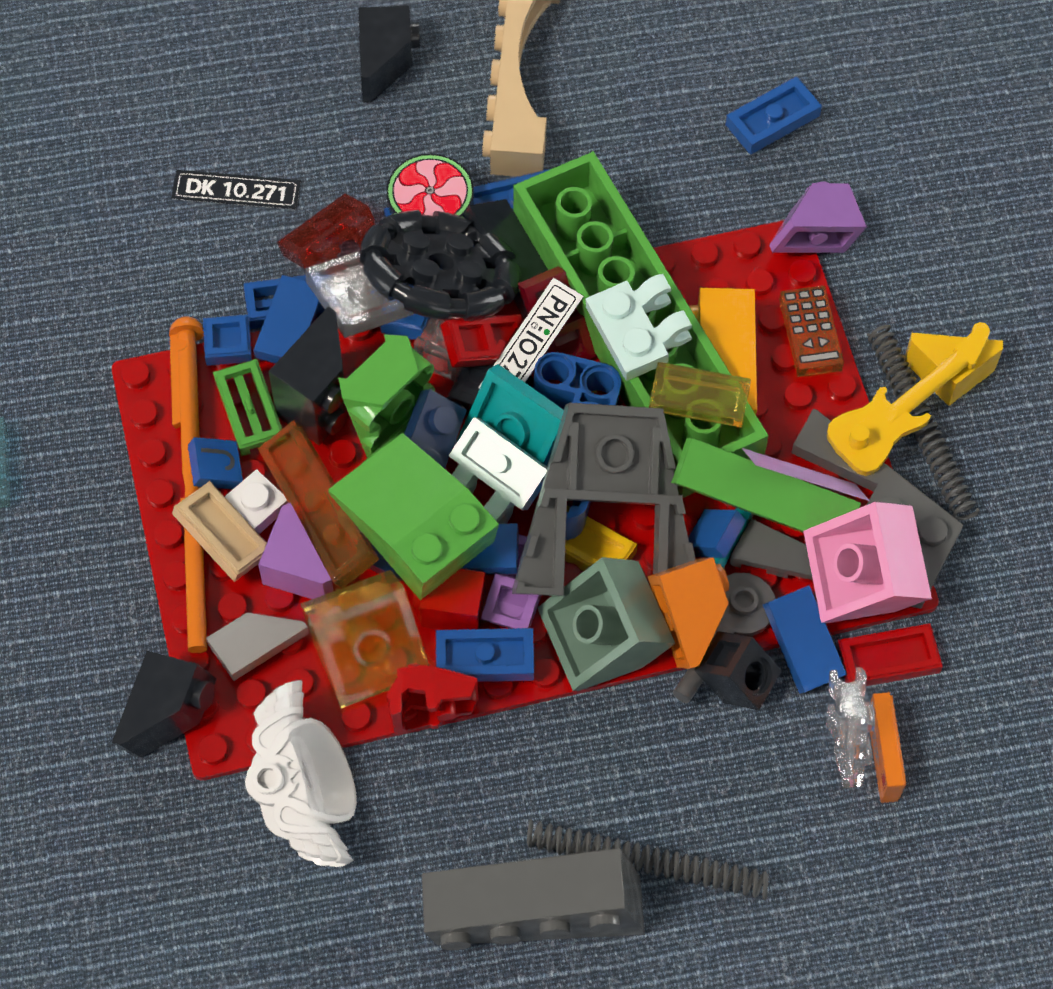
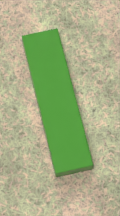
[671,438,861,533]

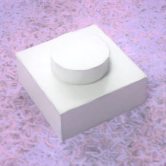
[225,469,289,534]

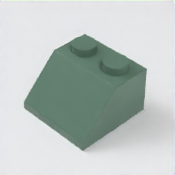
[537,557,676,691]

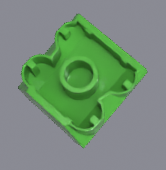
[338,334,435,458]

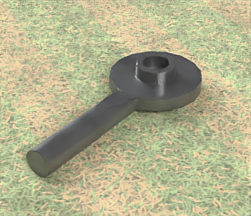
[673,573,776,703]

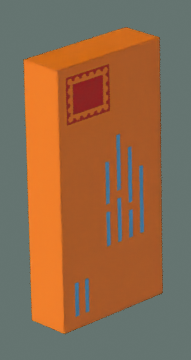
[867,692,906,803]

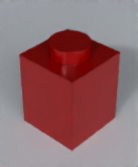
[413,569,486,630]

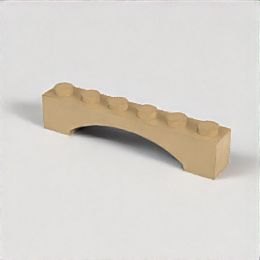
[483,0,560,177]

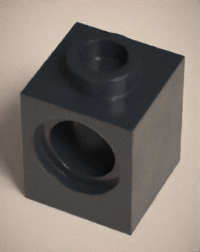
[694,631,782,710]

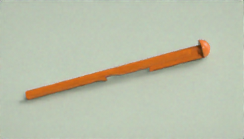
[169,316,207,653]

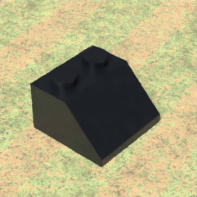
[269,306,348,445]

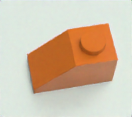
[647,557,729,669]

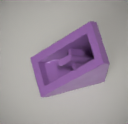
[258,502,334,603]

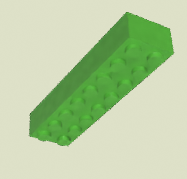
[513,151,769,498]

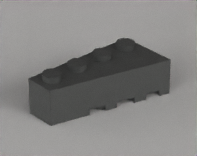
[422,848,645,950]

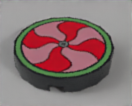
[387,154,474,234]

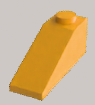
[689,288,757,414]

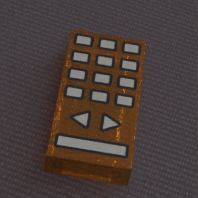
[779,285,844,377]

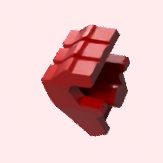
[387,663,479,733]

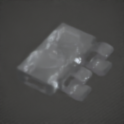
[826,667,875,788]

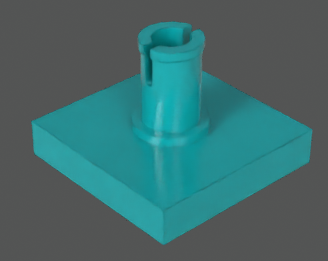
[457,364,564,467]

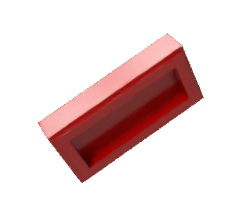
[836,623,943,690]

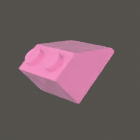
[803,502,932,623]

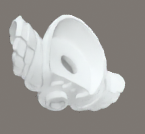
[245,680,357,867]

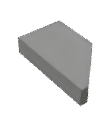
[206,612,309,681]

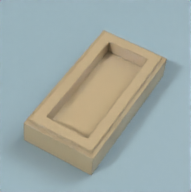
[172,481,267,582]

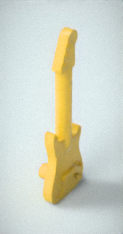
[826,322,990,476]

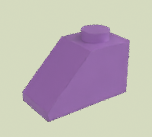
[769,181,867,253]

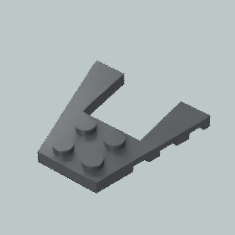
[512,403,696,596]
[730,409,963,609]

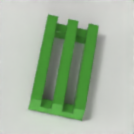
[213,359,286,456]

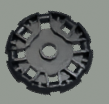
[359,210,521,321]

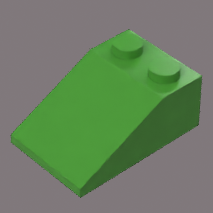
[328,433,499,600]

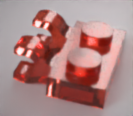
[277,193,376,280]

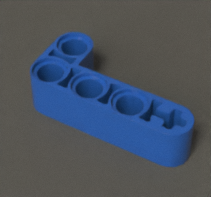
[533,352,621,540]

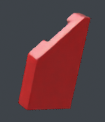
[440,314,522,368]

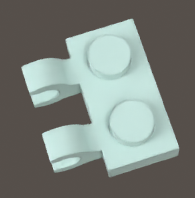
[585,274,692,381]
[449,417,547,524]

